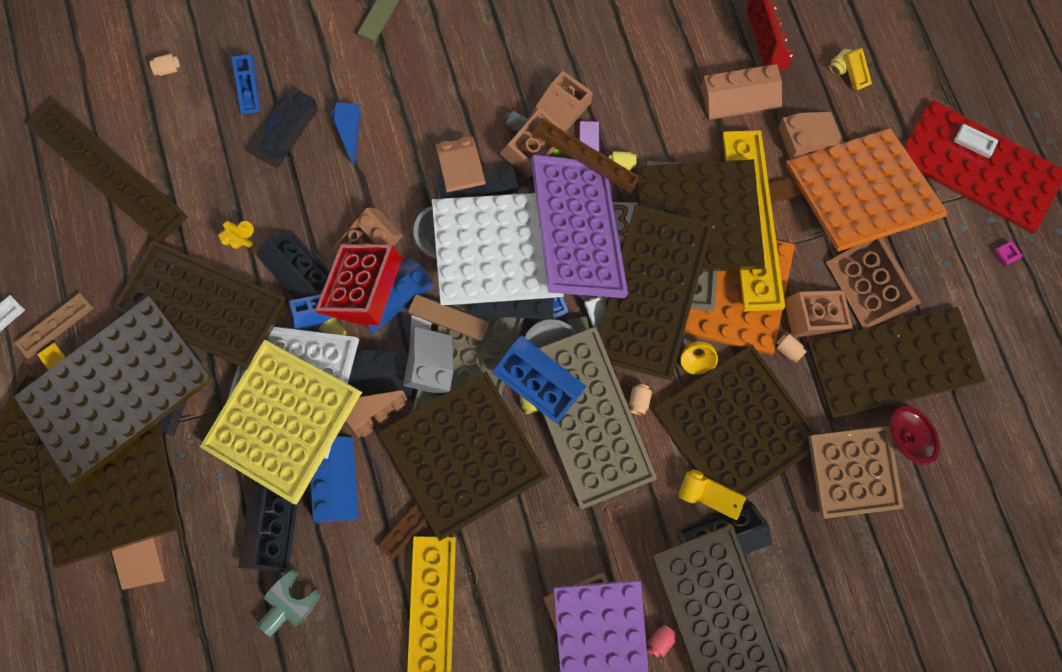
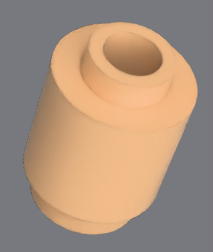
[150,53,180,76]
[776,334,807,363]
[628,384,652,415]

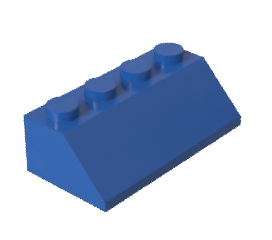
[365,257,434,334]
[492,335,586,424]
[311,436,359,524]

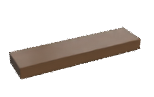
[15,292,94,359]
[408,295,490,342]

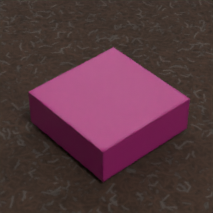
[993,240,1022,267]

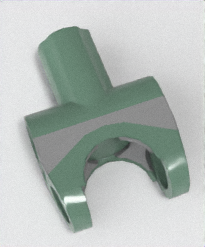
[257,569,321,637]

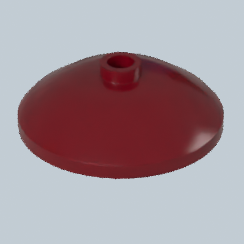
[890,406,940,465]

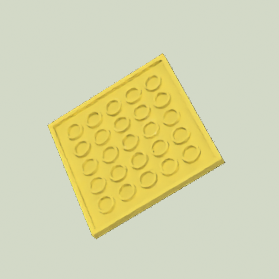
[200,340,362,505]

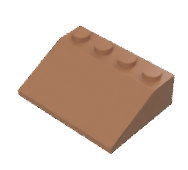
[826,237,922,329]

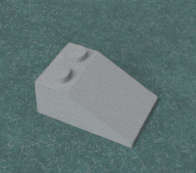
[403,327,453,395]

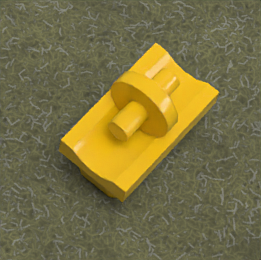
[218,221,254,249]

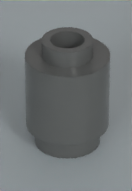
[503,111,529,134]

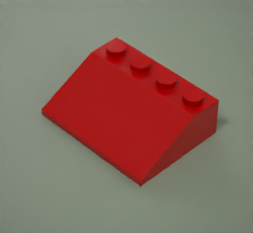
[746,0,792,70]
[315,244,402,326]

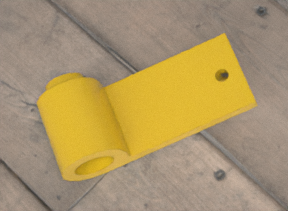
[678,469,746,520]

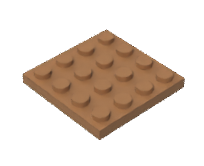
[808,426,904,519]

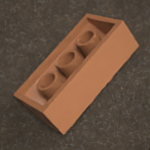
[701,64,782,120]

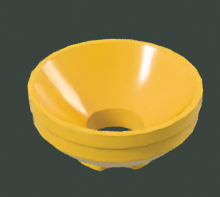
[681,342,718,375]

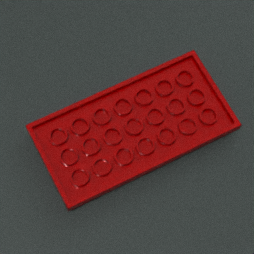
[904,99,1062,234]

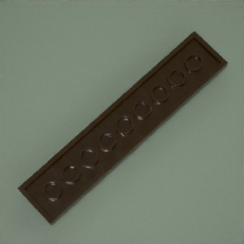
[25,99,188,244]

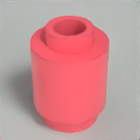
[646,625,677,658]

